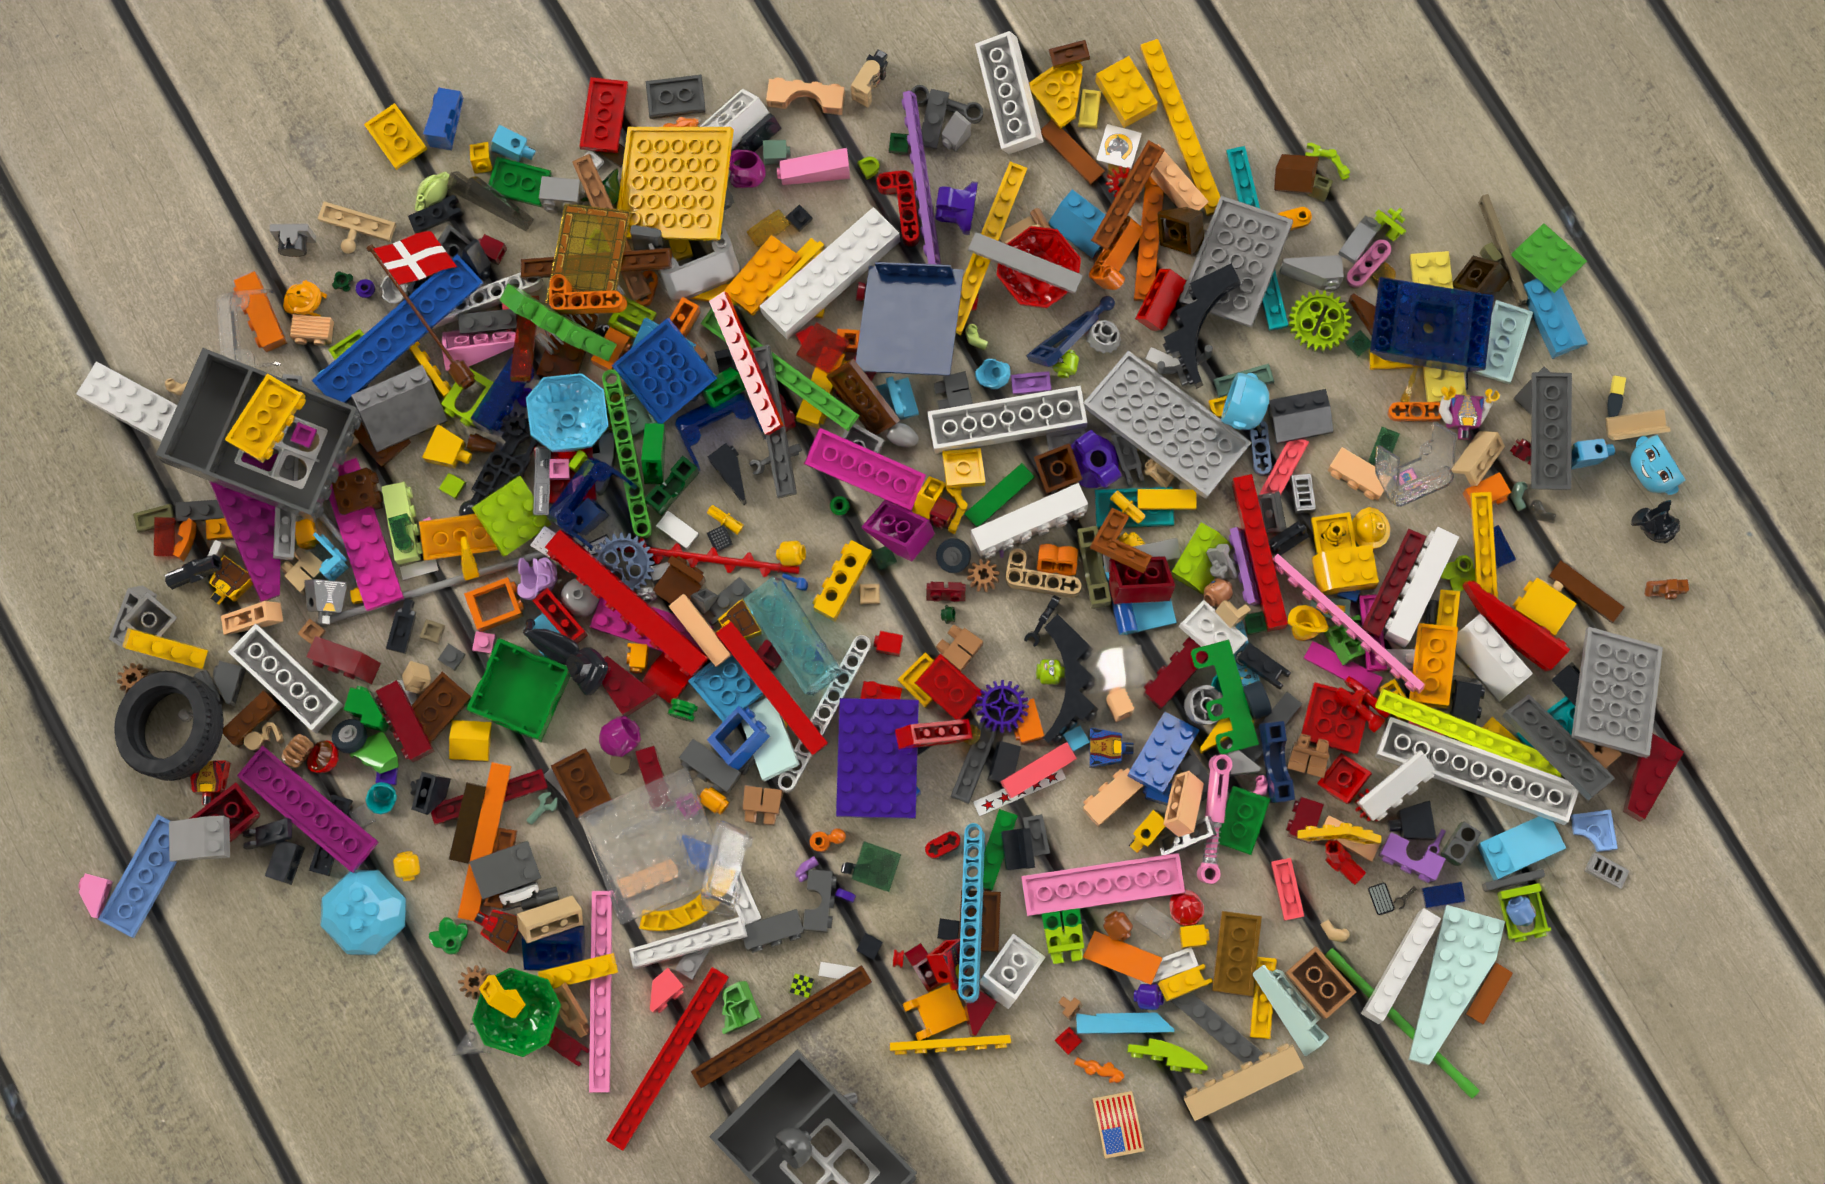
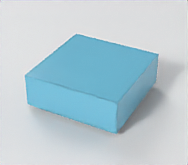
[1063,725,1090,752]

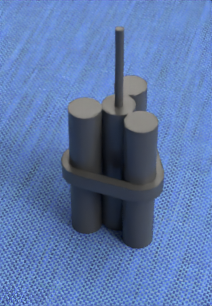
[501,886,559,912]

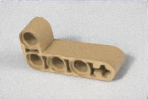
[1006,549,1081,598]

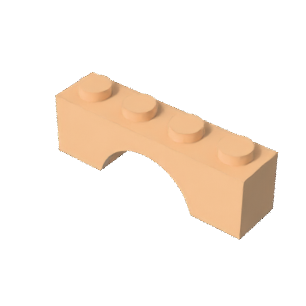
[766,78,845,115]

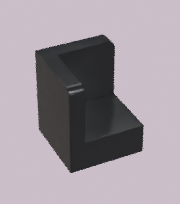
[714,349,739,374]

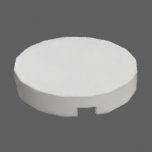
[499,882,539,905]

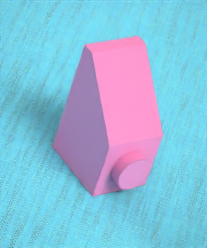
[78,873,113,919]

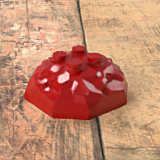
[996,226,1081,309]

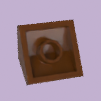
[1274,154,1319,194]

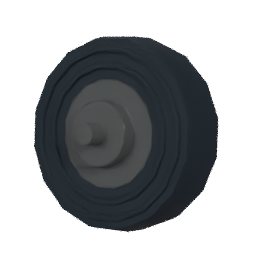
[936,538,971,573]

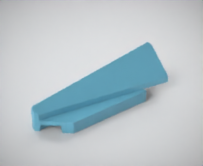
[1076,1012,1175,1034]

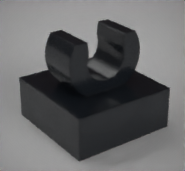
[786,204,813,232]

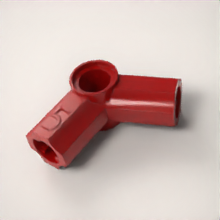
[1325,839,1366,885]

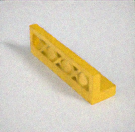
[767,238,825,298]

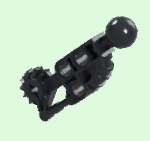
[458,412,539,516]

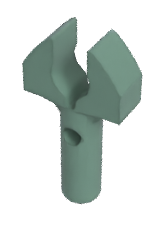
[527,792,558,825]

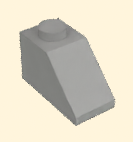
[942,111,971,152]

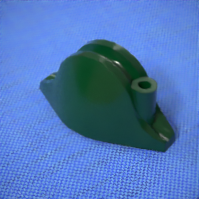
[580,168,620,205]

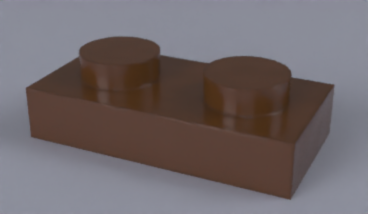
[1049,40,1090,69]

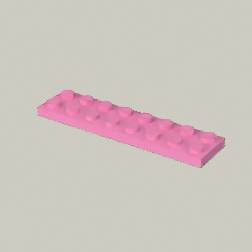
[1021,853,1185,916]

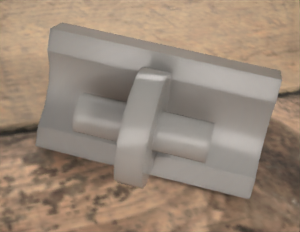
[1206,544,1238,579]

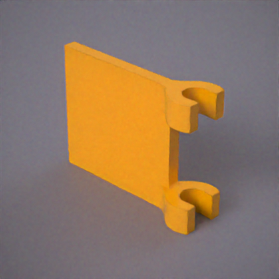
[902,984,967,1041]

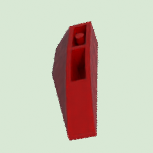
[1462,580,1570,672]

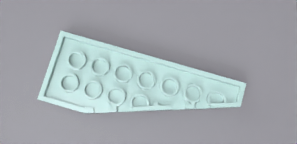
[1408,905,1505,1065]

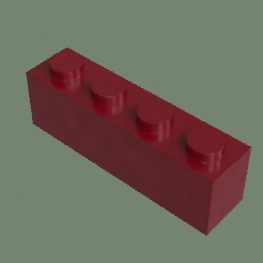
[1143,636,1208,710]
[375,680,435,763]

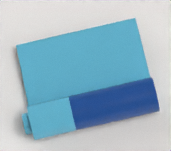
[1104,566,1176,635]

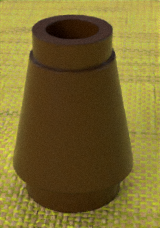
[467,433,496,453]

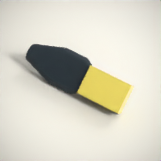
[1607,376,1626,417]

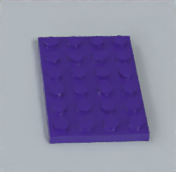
[836,698,919,819]

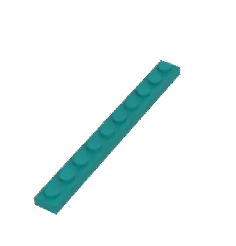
[1226,146,1288,331]

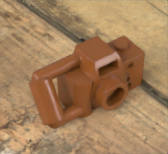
[1644,579,1689,600]

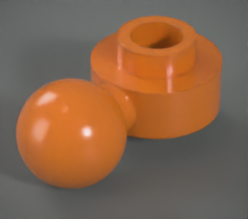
[810,828,846,852]

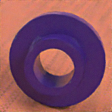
[356,279,375,298]

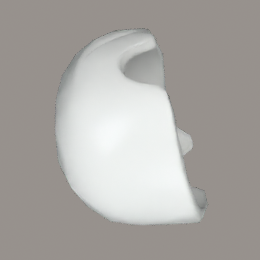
[380,276,409,304]

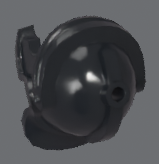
[1631,500,1680,544]

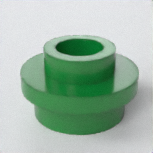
[830,496,849,516]

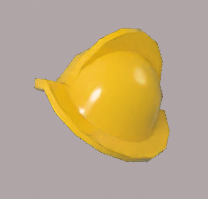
[1352,507,1390,549]
[1288,605,1329,641]

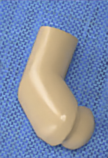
[165,378,188,395]
[1320,919,1350,942]

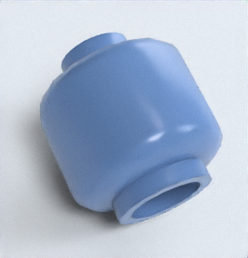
[1506,896,1536,926]

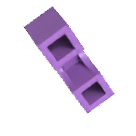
[1379,832,1446,883]

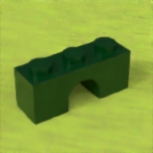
[645,456,699,516]

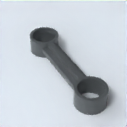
[911,85,983,124]

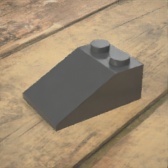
[469,841,541,899]

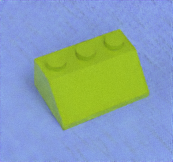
[1171,522,1233,595]

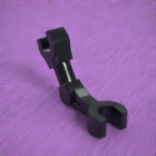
[1024,595,1061,647]

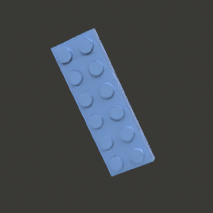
[98,814,177,938]

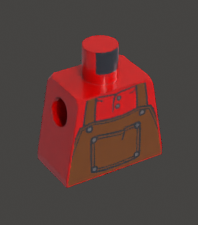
[474,909,519,953]

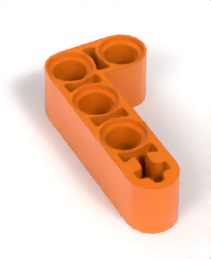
[1089,216,1143,290]
[549,274,627,315]

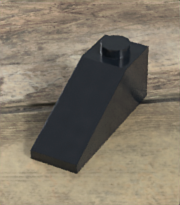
[707,443,747,505]

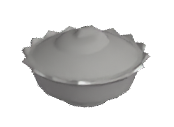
[1085,320,1122,354]

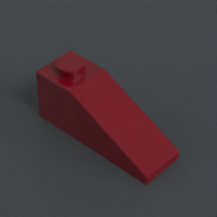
[635,746,673,810]

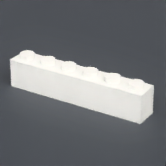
[1361,908,1441,1024]

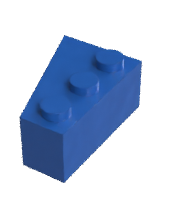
[423,87,464,151]

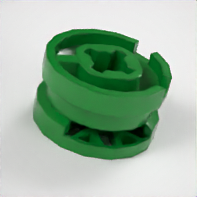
[667,699,698,722]

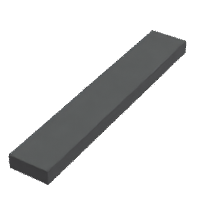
[951,687,1012,804]

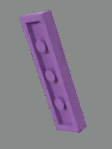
[1229,527,1260,606]

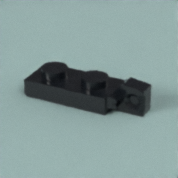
[734,113,782,152]
[386,598,416,654]

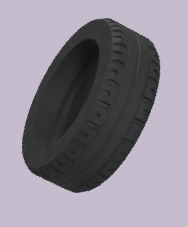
[114,670,224,781]

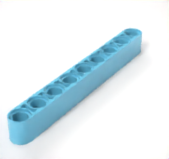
[958,823,985,1003]

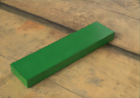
[964,463,1035,528]

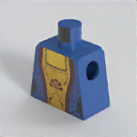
[1089,728,1134,768]

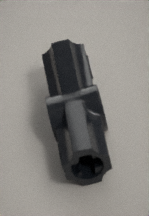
[165,554,222,590]

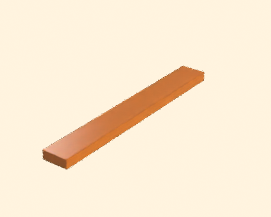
[457,762,512,921]

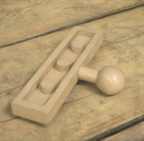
[317,202,396,254]

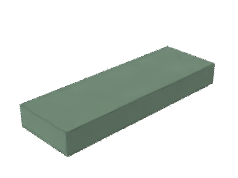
[1213,364,1275,398]

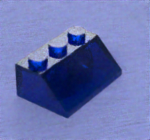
[521,926,585,971]

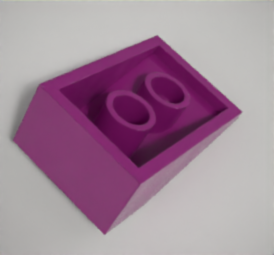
[862,500,935,562]

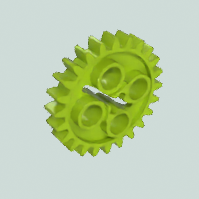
[1288,290,1352,352]

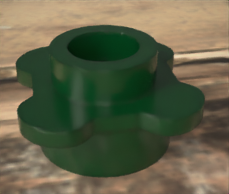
[332,271,353,292]

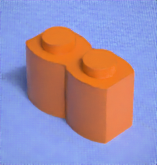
[1037,544,1078,576]

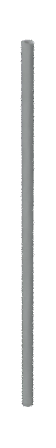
[320,538,582,626]

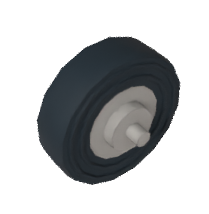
[332,719,368,753]

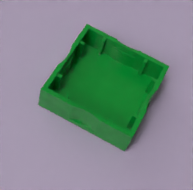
[466,638,571,742]

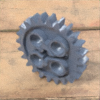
[594,532,655,591]

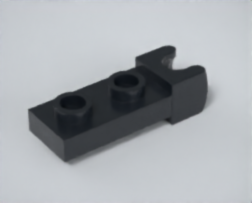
[408,195,464,234]

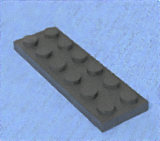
[1531,372,1572,490]
[1503,694,1615,801]

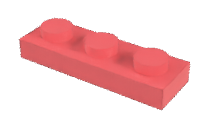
[1271,858,1304,921]

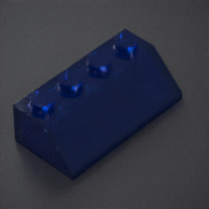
[470,354,534,435]

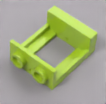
[441,368,501,428]
[1497,883,1551,943]

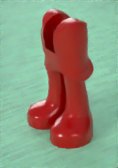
[1336,676,1390,733]

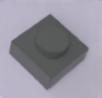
[438,643,466,671]

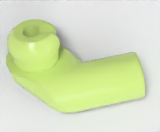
[965,324,988,350]

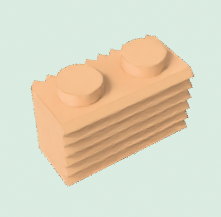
[290,314,334,346]
[1106,687,1134,722]

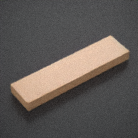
[669,594,732,667]

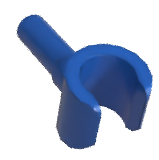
[782,573,808,591]

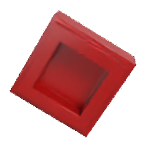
[1054,1027,1083,1055]

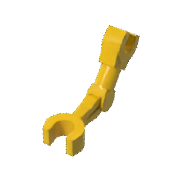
[945,485,968,534]

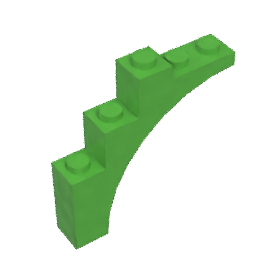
[499,283,617,361]

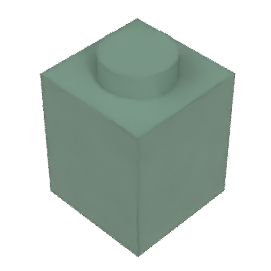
[763,140,791,165]

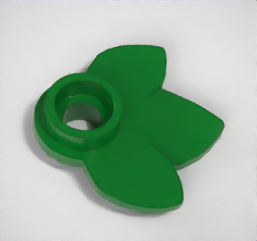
[429,917,468,955]

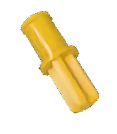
[1110,490,1145,524]
[707,505,744,535]

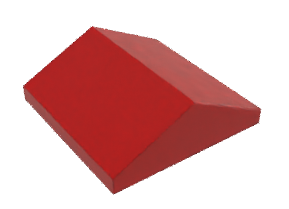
[642,652,693,704]
[1317,753,1372,804]

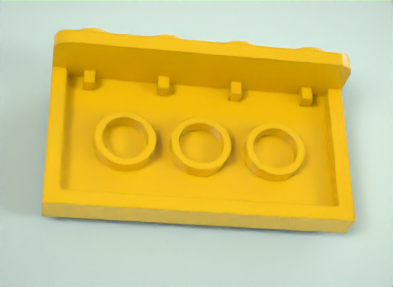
[225,373,306,463]

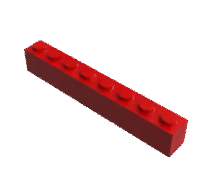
[1231,474,1288,632]

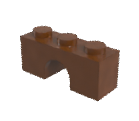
[223,690,282,748]

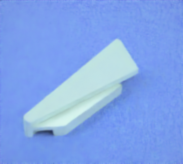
[1253,965,1329,1056]

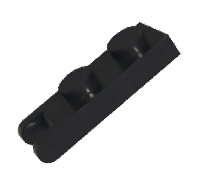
[1237,643,1291,689]

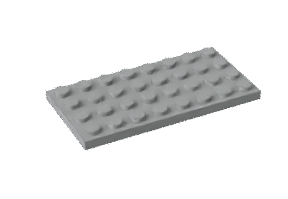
[1083,351,1252,499]

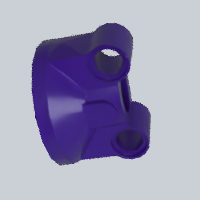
[935,182,978,236]
[1071,430,1122,488]

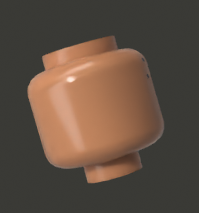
[1204,578,1233,607]

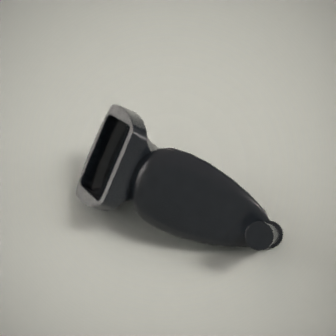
[523,619,608,696]

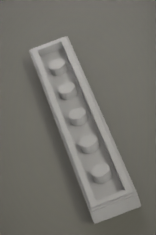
[968,232,1083,294]

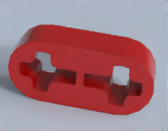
[925,831,960,859]

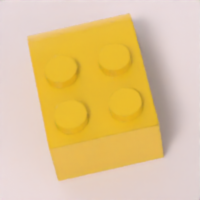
[1312,545,1379,595]

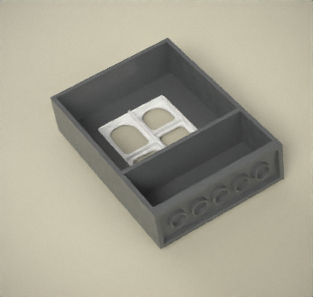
[156,348,362,522]
[709,1049,917,1184]

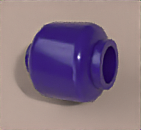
[1134,984,1164,1010]

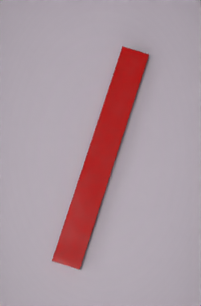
[716,621,828,756]

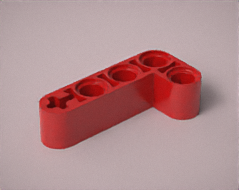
[877,170,919,247]

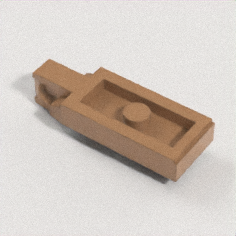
[554,983,590,1038]

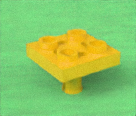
[1311,512,1356,554]

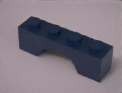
[1259,721,1295,803]

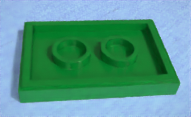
[486,157,552,207]
[1218,786,1270,855]

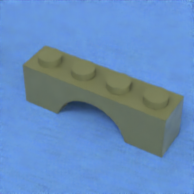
[1077,526,1111,609]

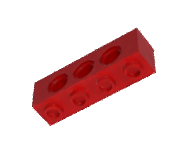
[895,719,973,749]

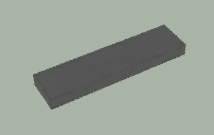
[1239,692,1302,763]

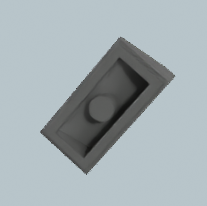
[1257,491,1286,533]

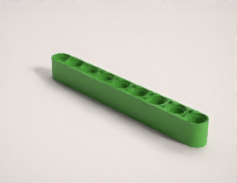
[602,370,652,539]

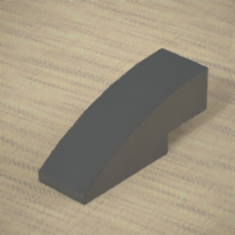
[593,433,616,496]

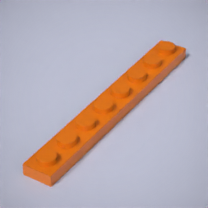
[1134,176,1164,302]

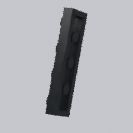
[309,795,353,876]

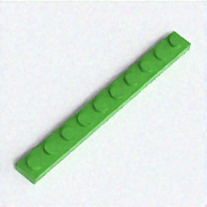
[700,308,859,431]

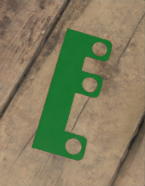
[1191,639,1259,754]

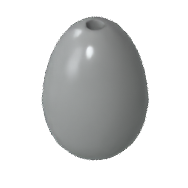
[887,422,919,447]

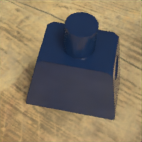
[565,498,610,538]

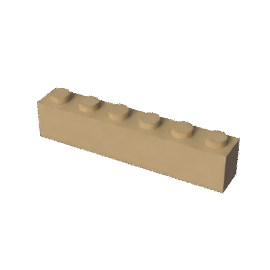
[1184,1043,1304,1121]

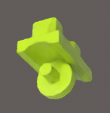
[1374,208,1407,242]

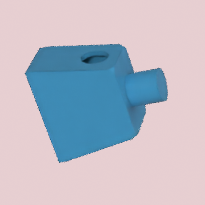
[1571,439,1615,470]

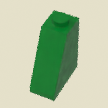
[641,423,666,484]

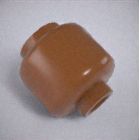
[1103,910,1133,941]

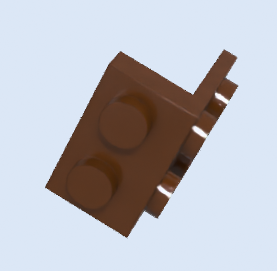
[332,467,384,515]
[653,556,706,604]

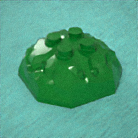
[472,968,561,1057]

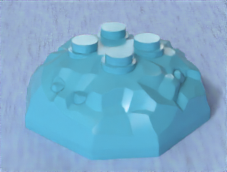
[526,373,608,452]

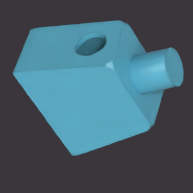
[491,125,536,162]

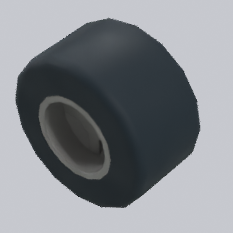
[1243,681,1272,720]

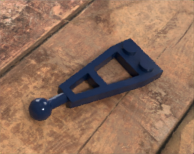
[1026,296,1115,367]

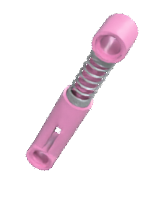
[1197,755,1232,884]

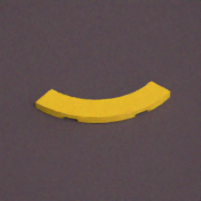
[639,866,735,931]

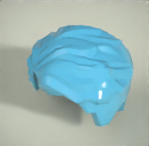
[975,359,1011,389]

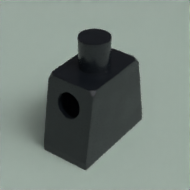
[1387,801,1437,840]

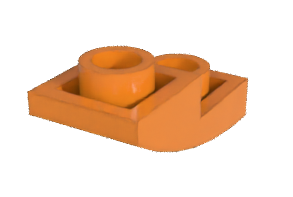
[173,518,197,562]

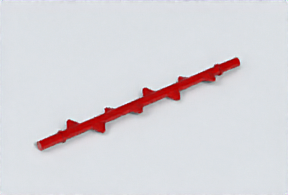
[617,538,800,577]

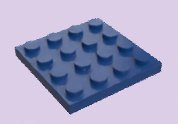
[612,318,717,424]

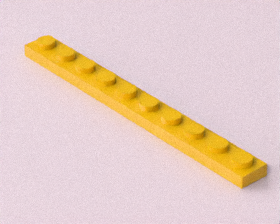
[1140,39,1220,217]
[956,161,1027,335]

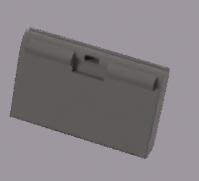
[630,225,665,251]

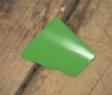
[1324,615,1365,666]
[349,732,399,774]
[722,981,761,1034]

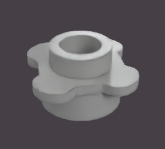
[637,587,657,604]

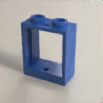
[707,706,770,770]

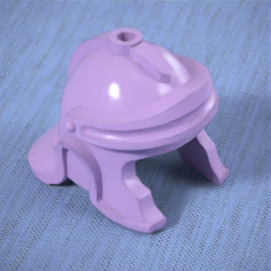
[517,558,558,600]

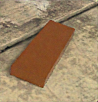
[1465,962,1513,1025]

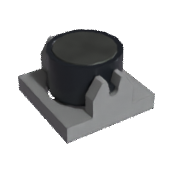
[270,224,316,257]

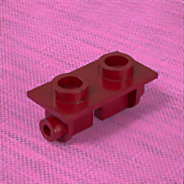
[1510,438,1531,465]
[926,581,966,602]

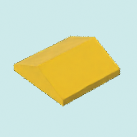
[449,720,492,761]

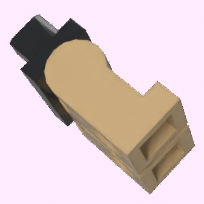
[851,49,888,108]

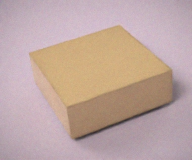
[860,584,880,605]

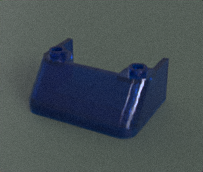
[675,392,766,471]
[548,457,637,550]

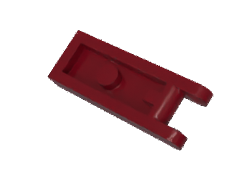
[547,1026,590,1067]

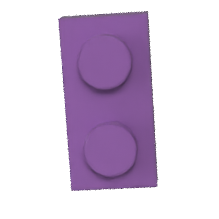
[1011,371,1051,395]

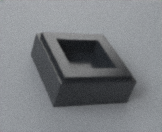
[937,918,960,940]
[856,933,883,960]

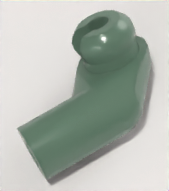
[1510,482,1528,511]

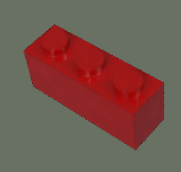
[1135,269,1187,331]
[532,588,588,644]

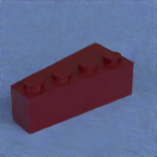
[1623,733,1684,822]

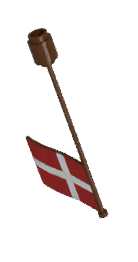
[366,231,476,389]

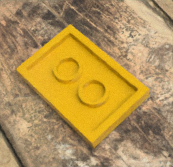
[364,103,427,170]

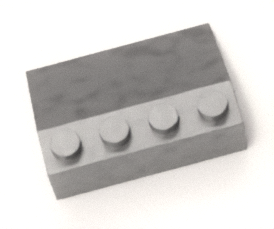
[351,365,448,452]

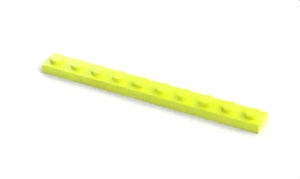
[1375,688,1562,777]

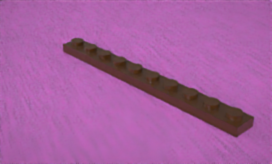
[691,965,872,1089]

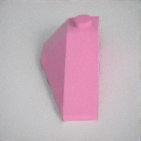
[442,330,520,371]

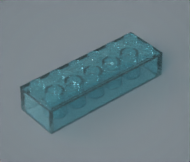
[743,576,844,696]

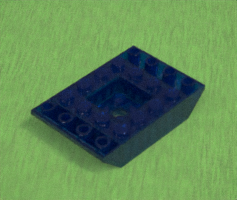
[1370,277,1494,372]

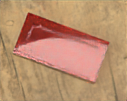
[154,517,175,556]

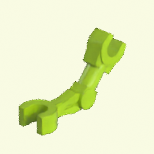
[1305,143,1350,181]

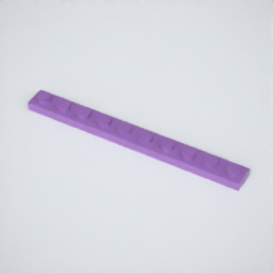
[902,91,941,265]

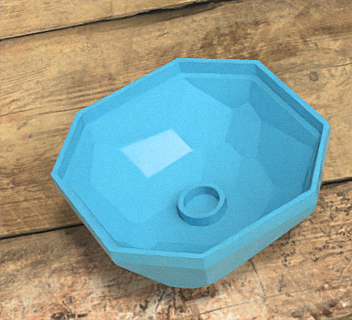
[320,870,406,955]

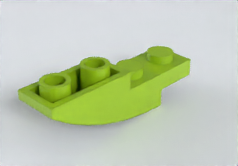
[1127,1038,1208,1074]

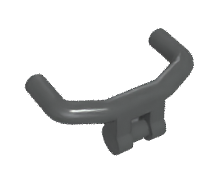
[1157,345,1213,387]

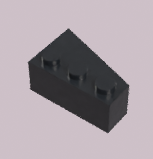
[1447,675,1485,741]

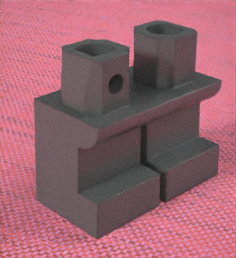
[933,371,973,410]

